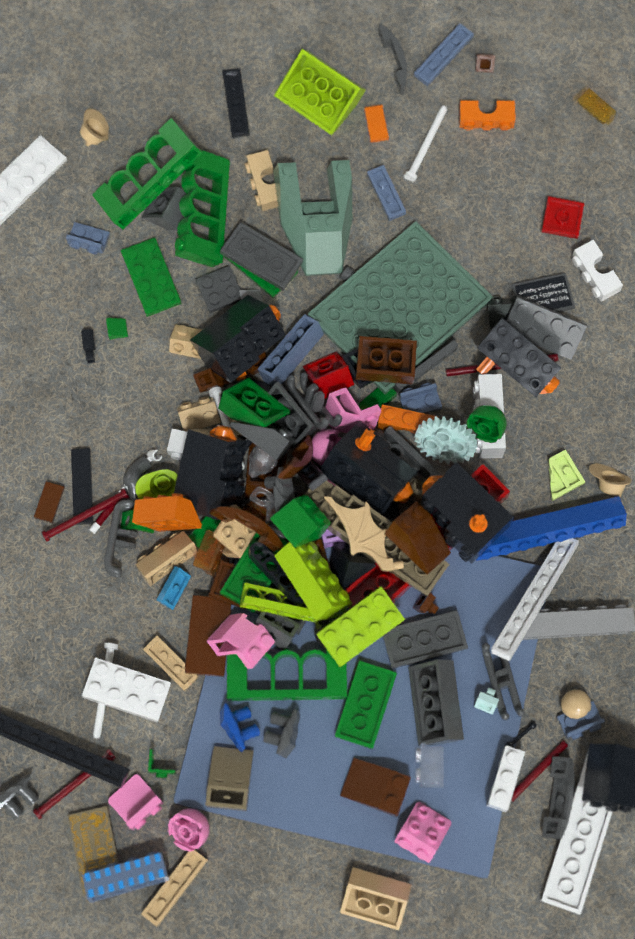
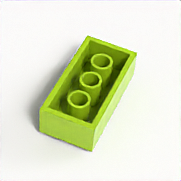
[274,542,352,621]
[316,587,405,667]

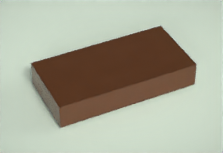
[34,481,65,524]

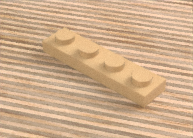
[141,850,208,927]

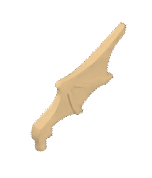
[324,497,404,572]

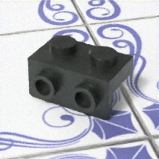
[488,295,525,327]

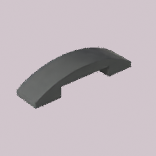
[378,24,407,95]
[542,757,574,839]

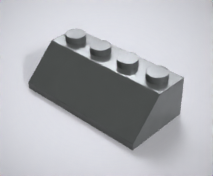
[408,660,464,746]

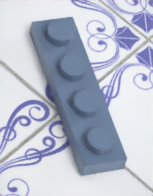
[414,24,474,87]

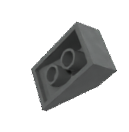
[230,421,296,460]

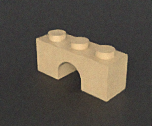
[244,150,278,211]

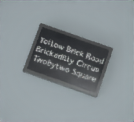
[511,273,575,312]

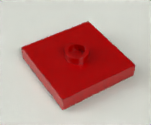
[541,196,584,239]

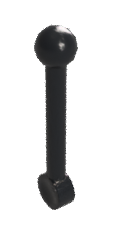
[505,721,537,748]

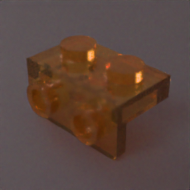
[193,530,225,577]

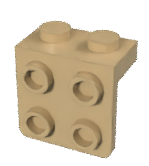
[214,505,256,558]

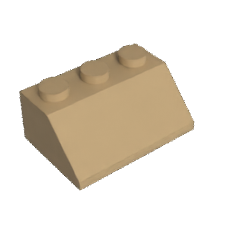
[135,531,198,587]
[340,867,412,930]

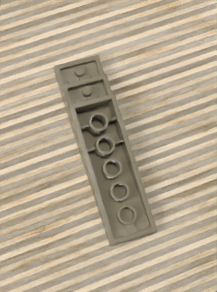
[305,481,449,596]

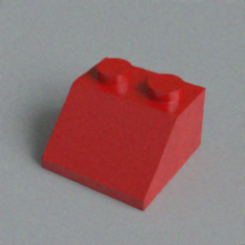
[302,351,354,399]

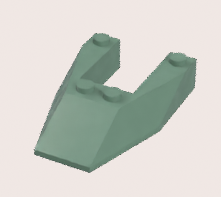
[273,160,352,276]

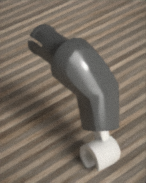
[123,450,162,502]

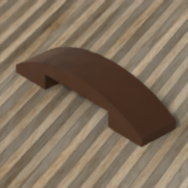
[193,352,267,393]
[277,435,313,479]
[209,507,283,552]

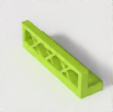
[240,583,319,623]

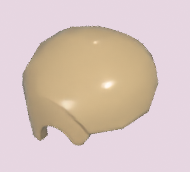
[561,689,591,719]

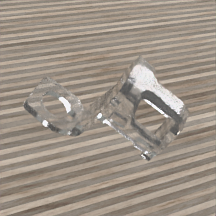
[249,486,287,539]

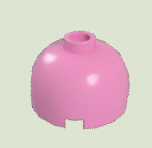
[312,429,342,466]
[168,809,210,851]

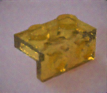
[577,88,616,125]

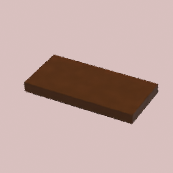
[185,595,231,677]

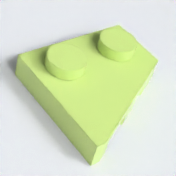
[548,450,585,501]

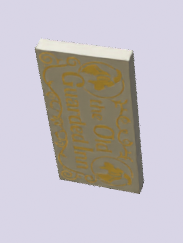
[68,806,119,896]

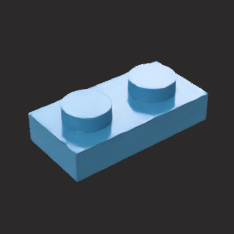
[156,566,191,610]

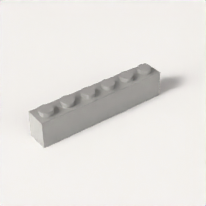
[523,605,635,640]

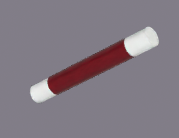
[88,484,128,534]

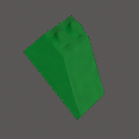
[218,378,290,428]

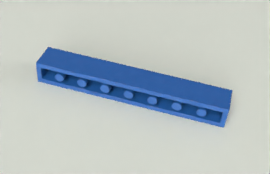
[476,496,627,561]

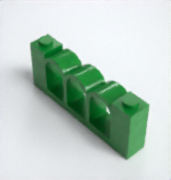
[92,118,203,230]
[174,149,230,267]
[227,649,347,701]

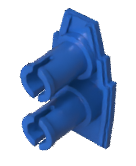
[220,703,260,752]

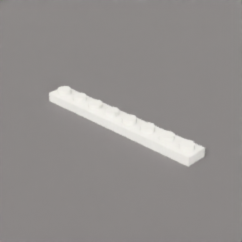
[491,538,579,661]

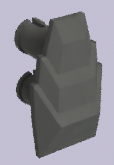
[264,467,295,514]
[263,709,300,759]
[0,774,39,820]

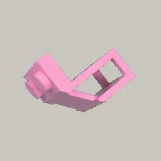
[325,387,381,433]
[207,613,275,669]

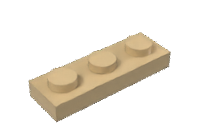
[143,636,199,691]

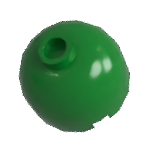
[466,404,507,443]

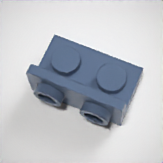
[66,222,110,254]
[399,383,442,414]
[557,701,605,740]

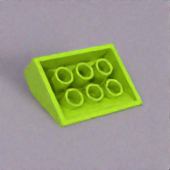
[274,49,366,135]

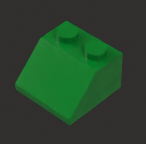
[271,494,331,548]

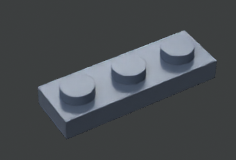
[367,165,406,221]

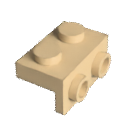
[169,324,203,359]
[177,397,221,432]

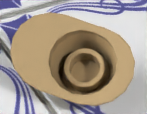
[80,109,109,146]
[589,463,632,497]

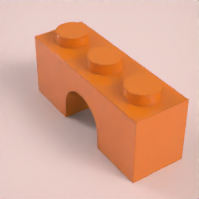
[459,100,515,130]
[378,405,438,434]

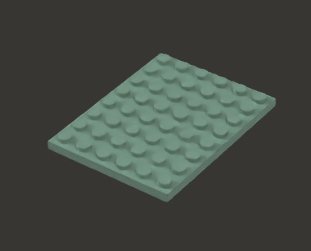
[308,221,493,394]

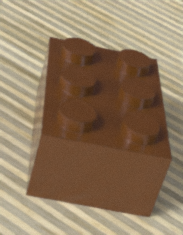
[355,336,417,385]

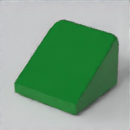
[106,318,128,340]

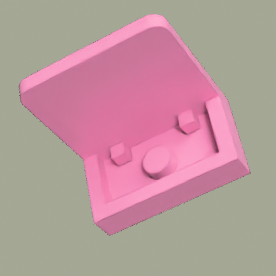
[108,775,163,831]
[394,802,452,863]

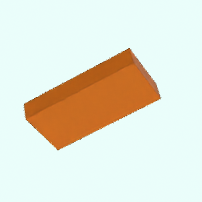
[364,105,389,143]

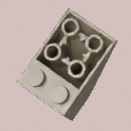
[205,747,254,811]

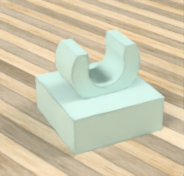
[474,687,499,715]

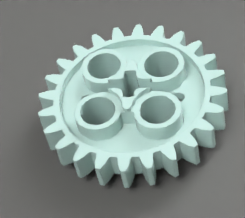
[415,416,478,465]

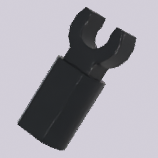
[81,329,96,364]

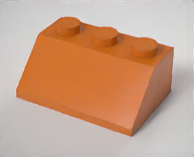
[132,493,202,532]

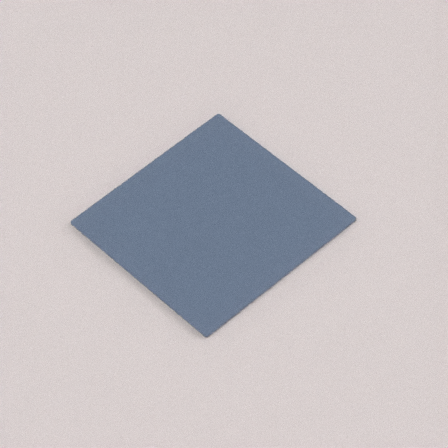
[174,504,546,879]

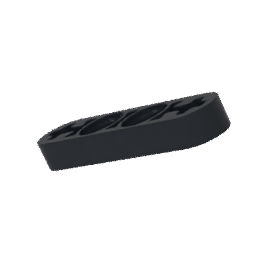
[248,542,304,605]

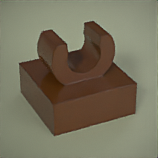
[413,593,439,614]

